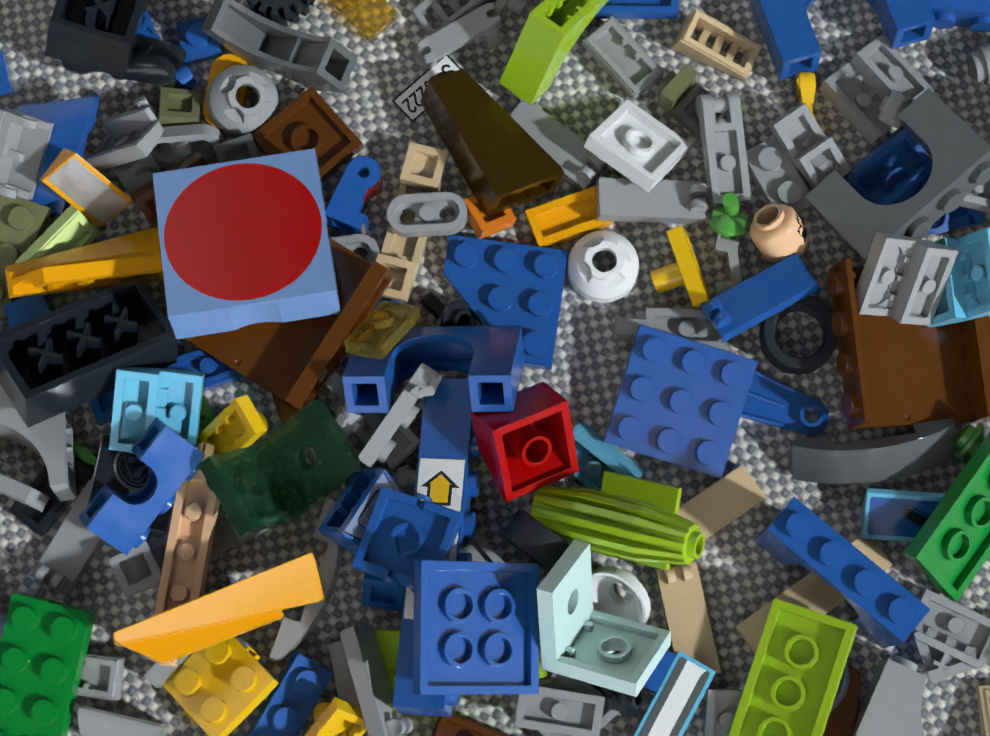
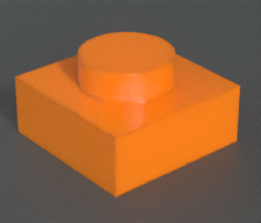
[463,196,517,240]

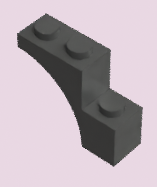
[201,0,358,92]

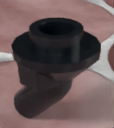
[420,291,473,326]
[589,683,645,717]

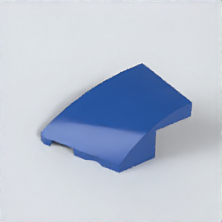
[16,94,100,215]
[843,126,986,235]

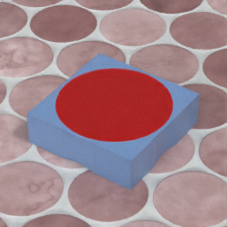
[152,148,341,339]

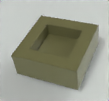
[658,64,698,115]
[159,87,201,127]

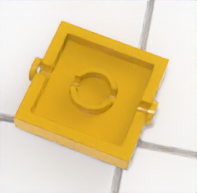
[163,637,279,736]

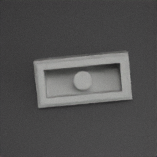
[77,706,169,736]

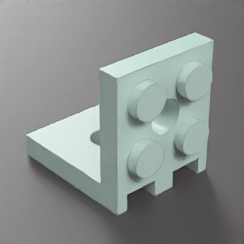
[536,539,671,697]

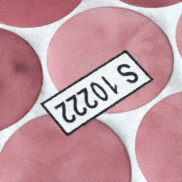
[392,55,461,123]

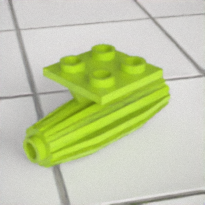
[530,470,705,571]

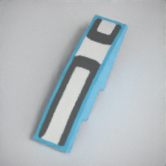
[632,651,716,736]

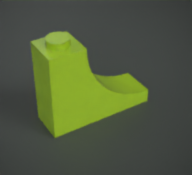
[499,0,609,105]

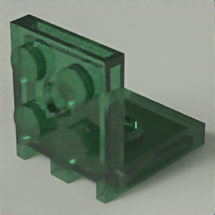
[198,399,364,537]

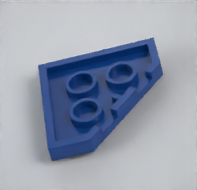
[444,235,568,370]

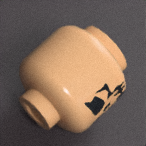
[749,204,809,264]

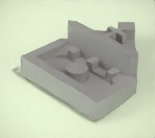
[85,95,164,171]
[911,588,990,684]

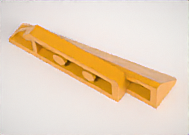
[5,227,164,298]
[112,552,324,665]

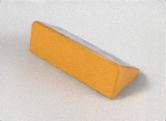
[40,148,132,228]

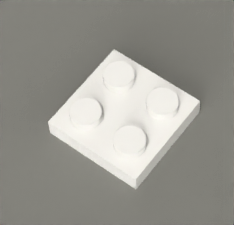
[583,99,691,193]

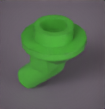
[709,192,749,239]
[954,422,986,457]

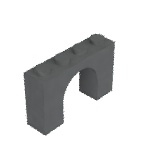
[804,88,990,264]

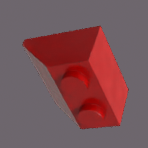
[470,381,579,502]

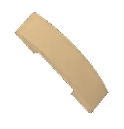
[376,142,449,303]
[735,536,893,655]

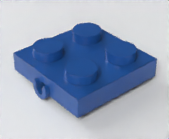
[352,486,464,589]

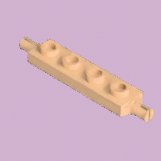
[154,443,224,667]

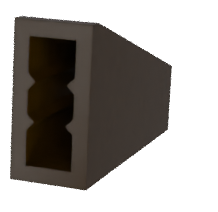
[420,69,564,217]

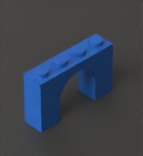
[750,0,936,81]
[342,325,524,413]
[754,497,930,648]

